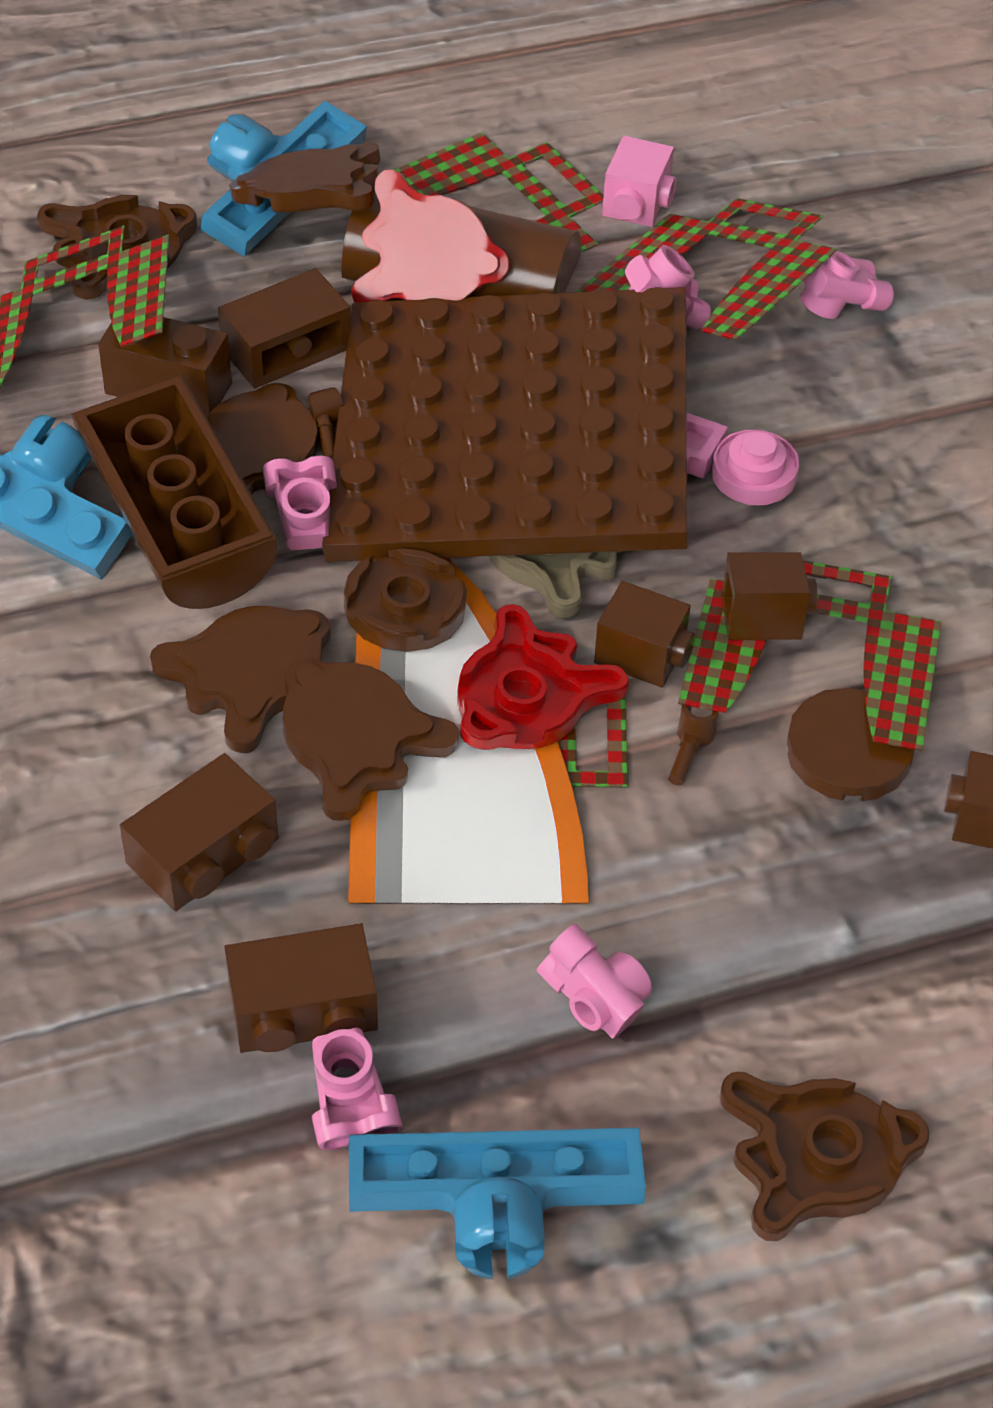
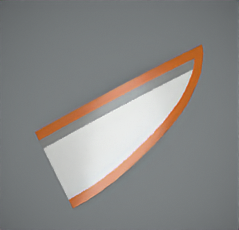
[348,557,589,904]

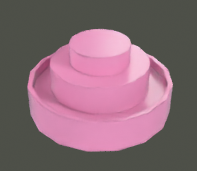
[712,430,799,505]

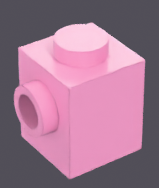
[602,135,677,227]

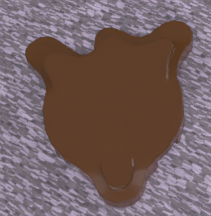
[229,143,381,213]
[37,195,197,300]
[207,383,318,495]
[150,606,331,753]
[283,659,459,821]
[719,1071,930,1241]

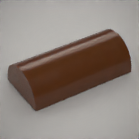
[341,186,581,297]
[71,375,277,609]

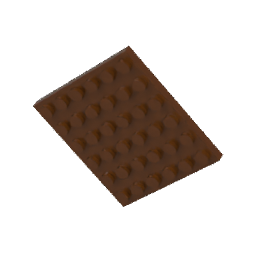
[322,287,687,562]

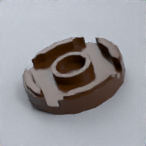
[344,548,467,652]
[787,688,914,801]

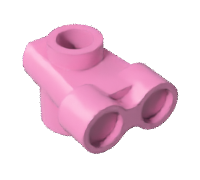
[624,245,711,330]
[800,251,894,319]
[263,456,337,550]
[536,923,652,1039]
[311,1028,403,1151]

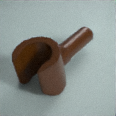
[308,387,344,460]
[668,705,719,785]

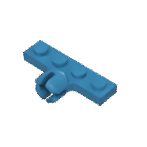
[200,100,367,257]
[0,414,132,580]
[349,1128,646,1280]

